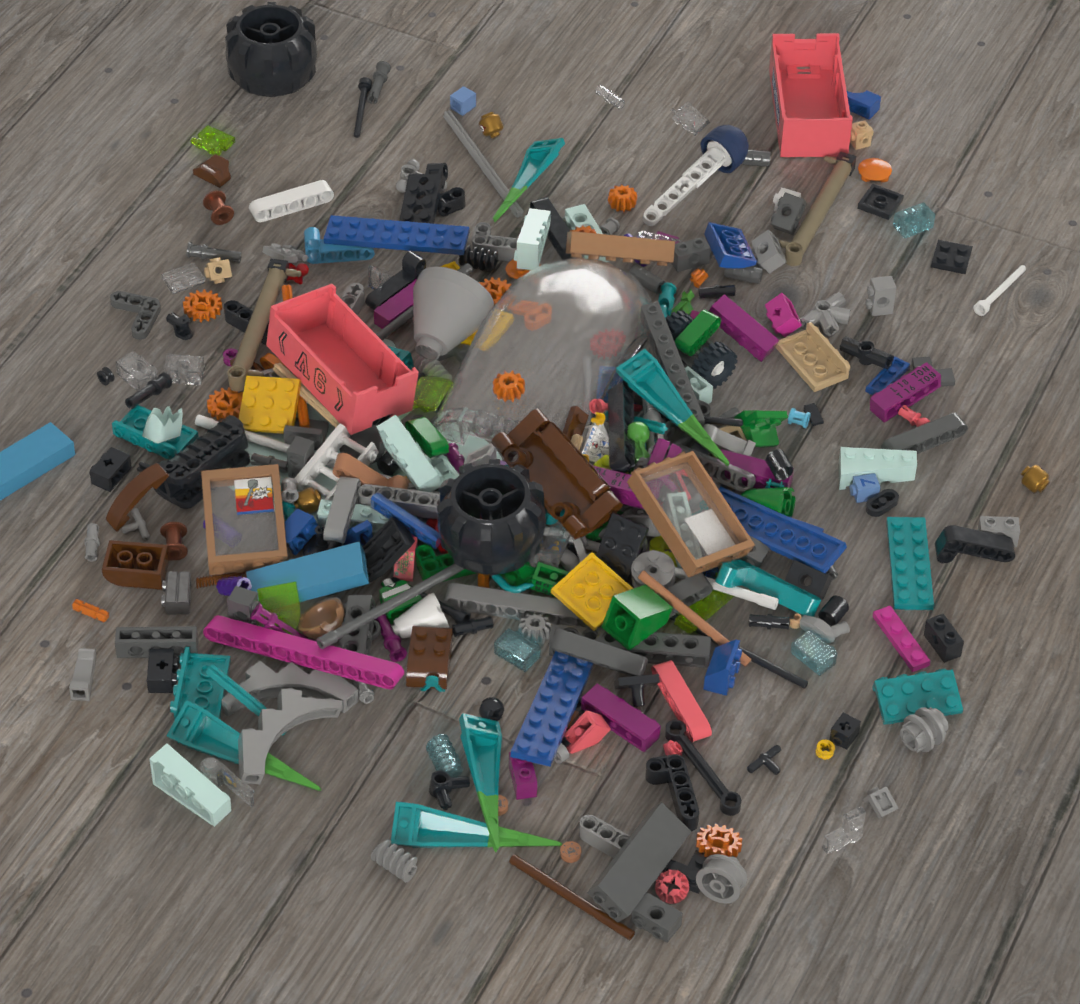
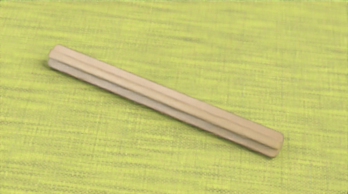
[273,363,339,428]

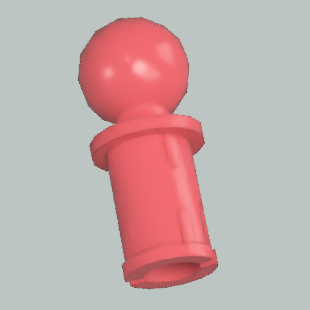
[898,405,930,427]

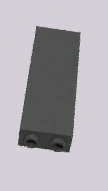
[587,802,691,922]

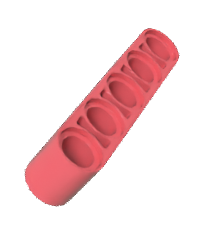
[651,660,712,742]

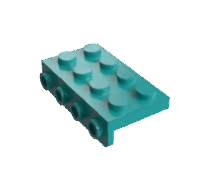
[112,405,199,459]
[170,647,231,721]
[872,669,963,725]

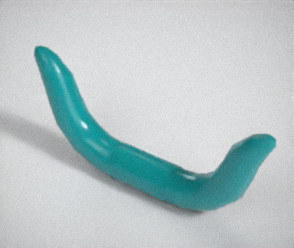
[492,574,534,593]

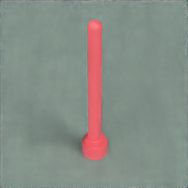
[589,399,643,414]

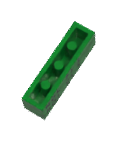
[530,562,569,597]

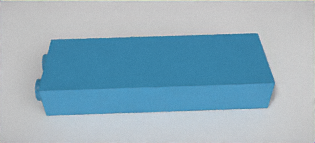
[0,422,75,500]
[246,542,369,611]

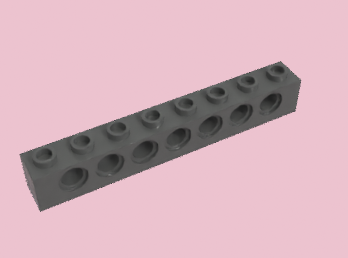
[640,301,705,436]
[549,624,711,668]

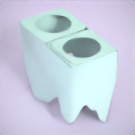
[143,406,183,443]

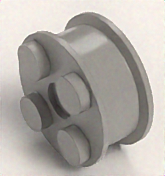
[631,550,675,594]
[696,854,747,903]

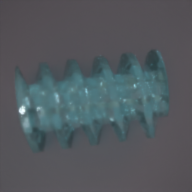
[426,734,464,777]

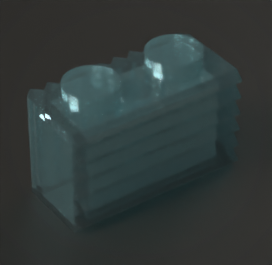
[494,628,541,672]
[791,630,837,676]

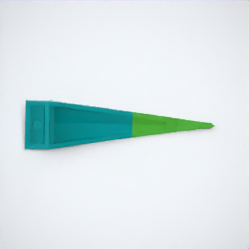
[493,138,565,222]
[616,349,729,466]
[166,700,322,791]
[459,713,502,853]
[391,802,562,848]

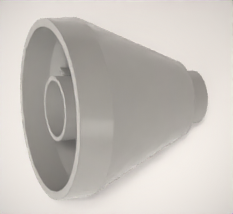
[413,267,494,360]

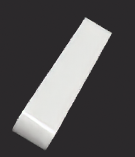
[249,180,334,222]

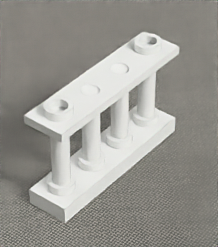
[294,423,379,501]

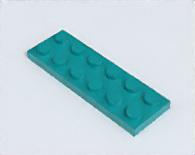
[886,517,934,610]

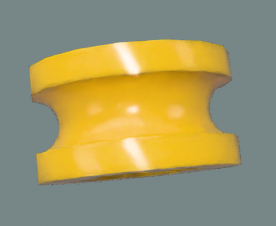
[815,740,835,760]

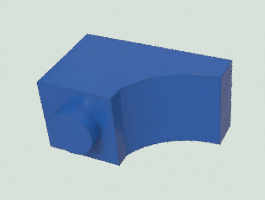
[847,90,881,120]
[344,520,373,546]

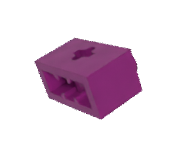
[509,752,537,800]

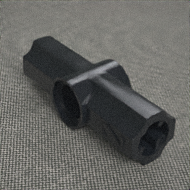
[840,336,894,370]

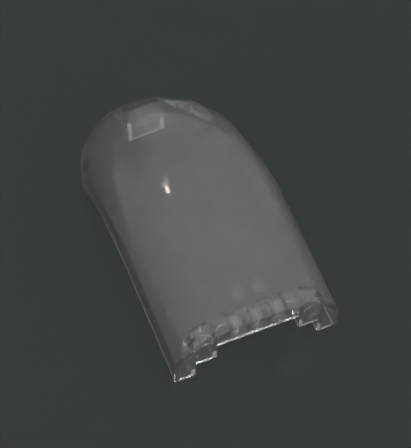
[433,258,652,445]

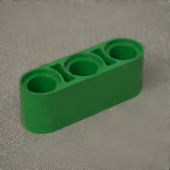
[675,310,721,356]
[405,417,449,458]

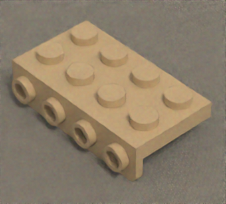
[775,322,850,392]

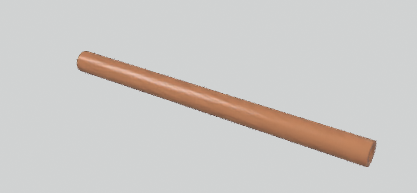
[638,570,752,667]

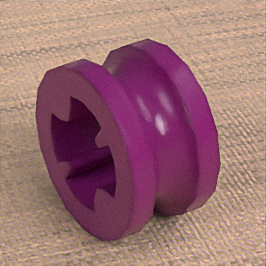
[223,348,238,366]

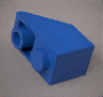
[285,509,319,556]

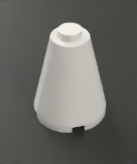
[391,593,449,639]

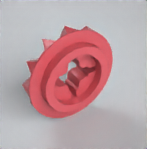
[655,869,689,904]

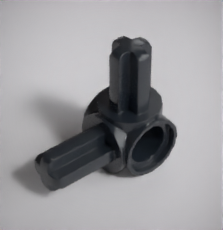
[429,770,470,810]

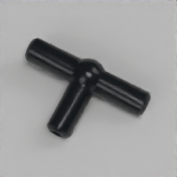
[747,745,781,775]

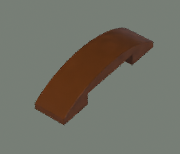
[106,463,169,532]

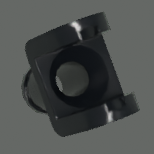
[166,312,193,340]

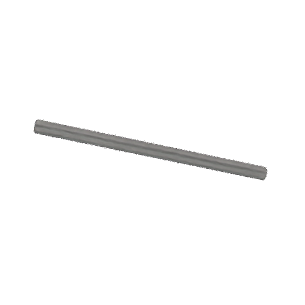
[443,110,524,218]

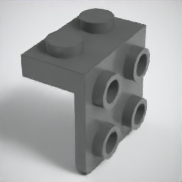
[284,417,329,450]

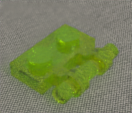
[190,125,235,155]

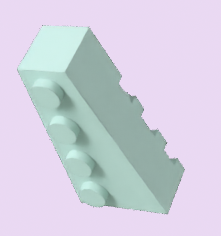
[514,208,551,271]
[376,415,442,492]
[839,447,917,490]
[149,743,231,827]

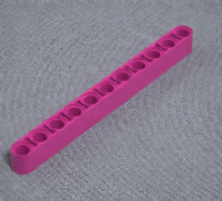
[203,615,404,690]

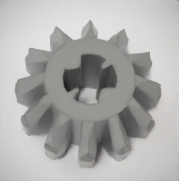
[518,612,551,646]

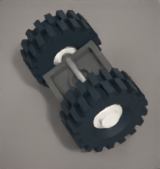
[665,310,738,389]

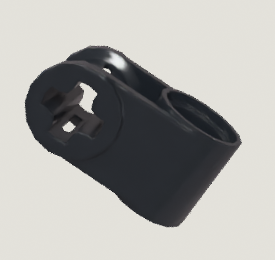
[437,187,466,217]

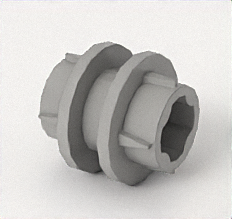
[900,707,949,753]

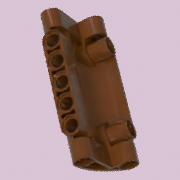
[491,408,623,540]

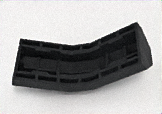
[326,517,415,596]

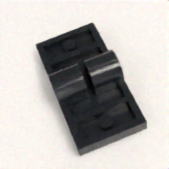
[596,513,649,583]

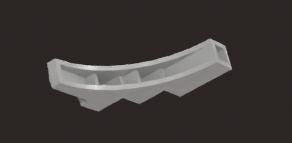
[222,661,359,717]
[238,688,342,785]

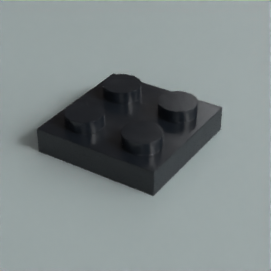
[857,184,904,220]
[931,240,973,274]

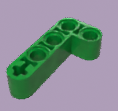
[416,544,476,582]

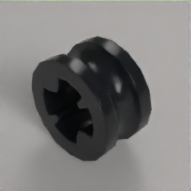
[97,367,115,386]

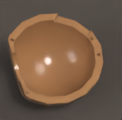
[298,597,345,640]

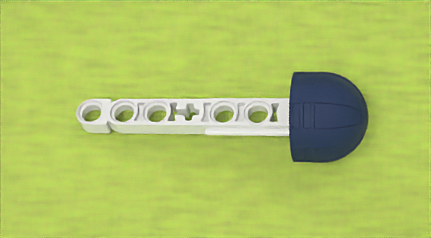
[642,125,749,226]

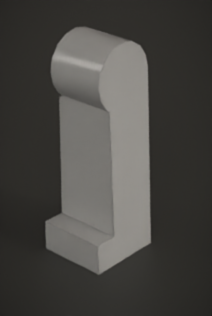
[703,424,756,456]
[69,648,96,701]

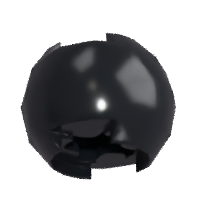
[479,697,504,721]

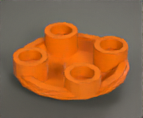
[858,158,892,182]

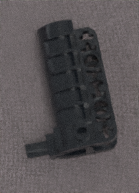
[137,415,251,509]

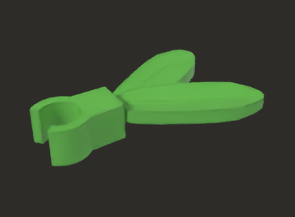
[671,289,695,315]

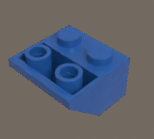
[704,639,742,696]

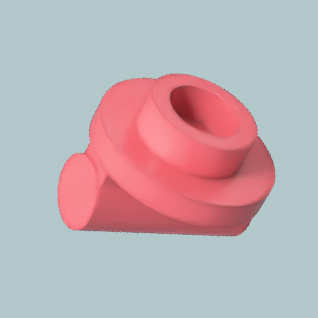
[663,740,683,756]

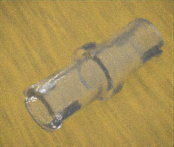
[595,85,625,109]

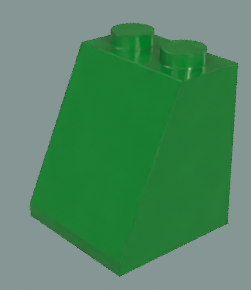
[602,584,673,651]

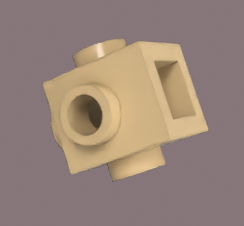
[850,120,873,150]
[204,257,232,284]

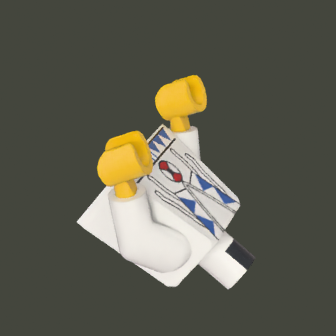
[579,412,609,465]

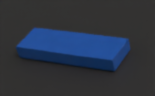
[865,356,910,395]

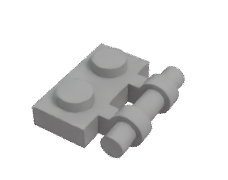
[262,243,308,263]

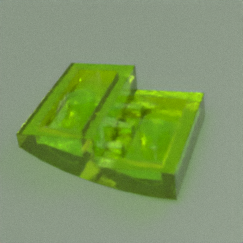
[413,376,453,413]

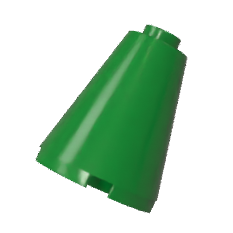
[741,487,796,518]

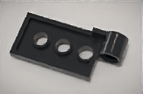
[399,163,448,224]

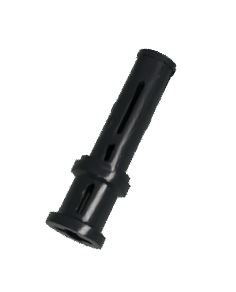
[125,372,172,409]

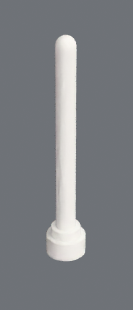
[973,265,1026,316]

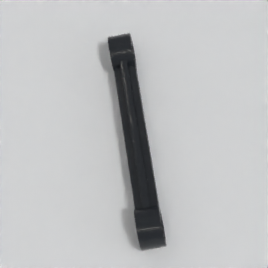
[665,720,742,816]

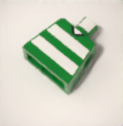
[379,578,422,625]

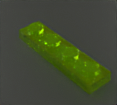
[674,589,735,634]

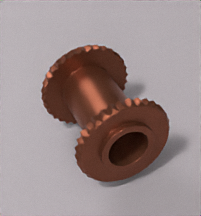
[203,190,234,225]
[160,522,188,561]

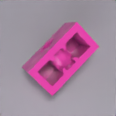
[765,293,802,337]

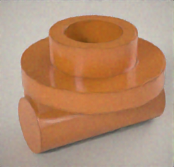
[690,268,709,288]

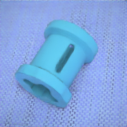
[788,408,811,429]

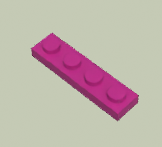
[872,606,930,672]

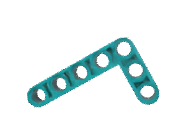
[715,560,821,617]

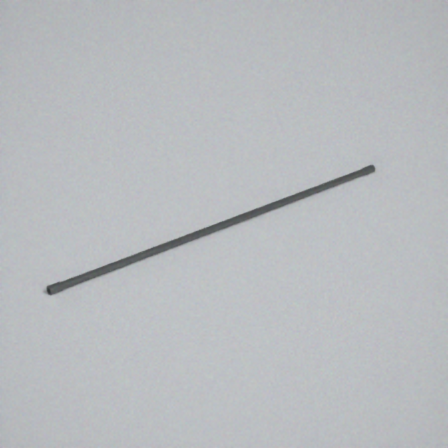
[317,407,740,649]

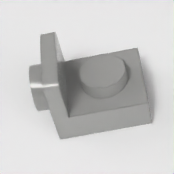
[863,786,899,819]

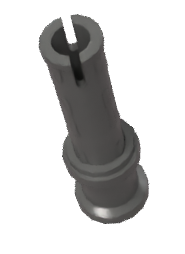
[367,61,391,104]
[186,242,242,263]

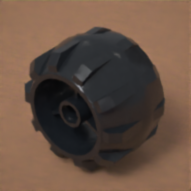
[225,2,317,97]
[437,459,546,576]

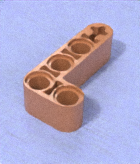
[332,453,410,489]

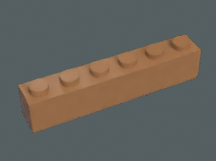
[566,231,675,266]

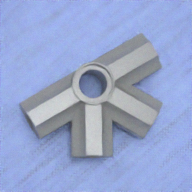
[800,292,851,336]

